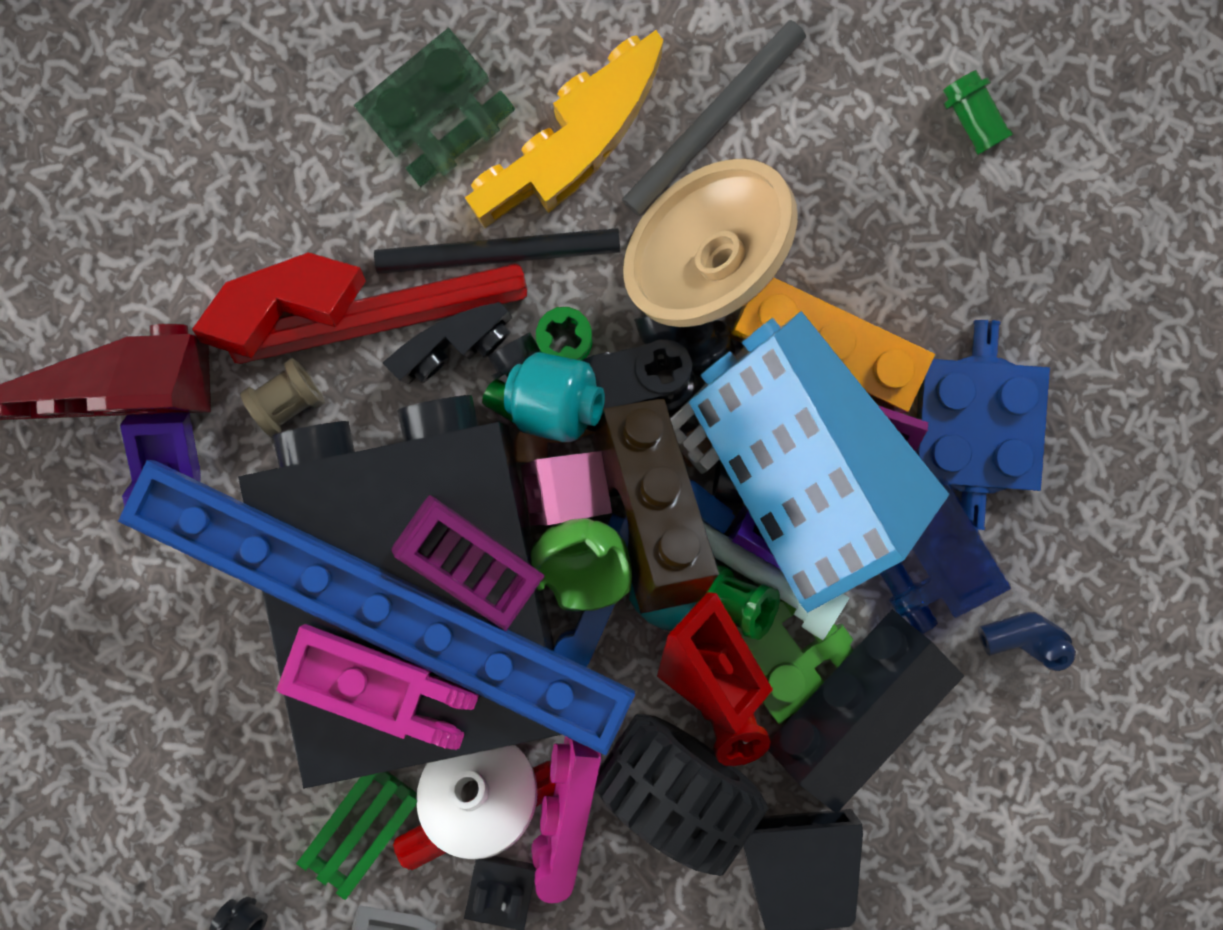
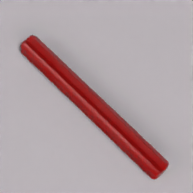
[228,264,528,364]

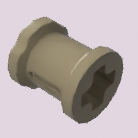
[240,358,325,438]

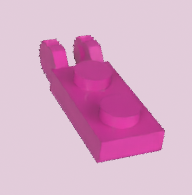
[276,624,479,750]

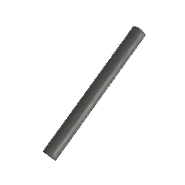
[622,20,806,216]

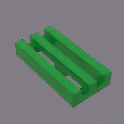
[296,771,417,900]

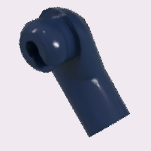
[978,612,1076,671]

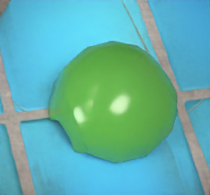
[531,518,632,611]

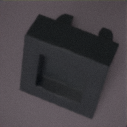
[464,856,536,930]

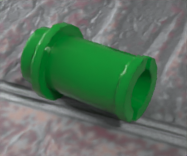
[943,70,1013,155]

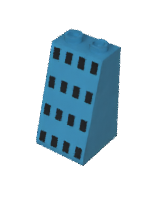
[688,311,950,613]

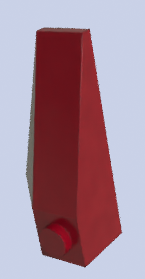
[0,324,211,420]

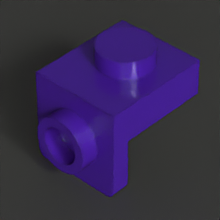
[120,412,201,507]

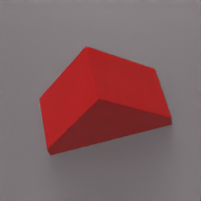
[657,592,773,734]

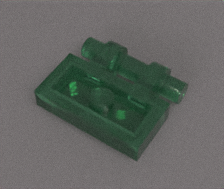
[354,27,515,188]

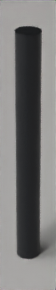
[374,228,621,274]

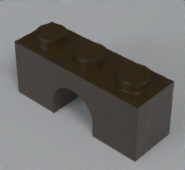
[592,398,719,614]

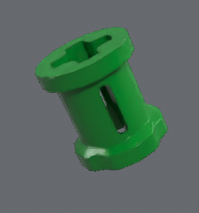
[536,307,592,360]
[696,565,780,640]

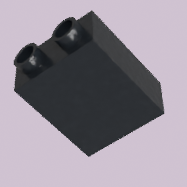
[238,395,562,789]

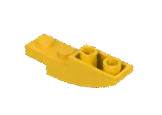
[465,30,664,228]

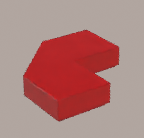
[192,252,366,359]

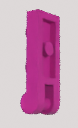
[531,736,601,904]

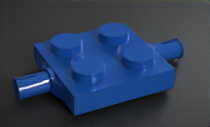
[916,320,1050,530]

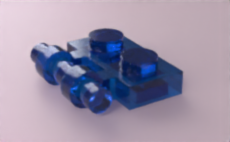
[880,477,1012,634]

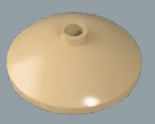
[623,159,798,327]

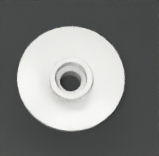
[417,745,537,860]

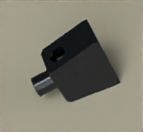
[743,809,863,930]

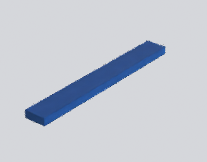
[118,460,635,755]

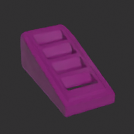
[391,495,545,631]

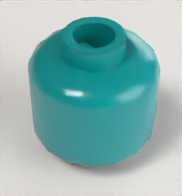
[504,352,605,442]

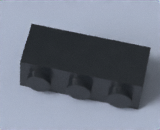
[768,609,964,814]

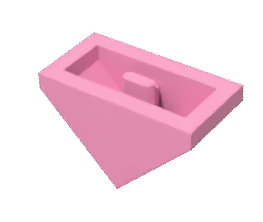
[521,451,612,526]

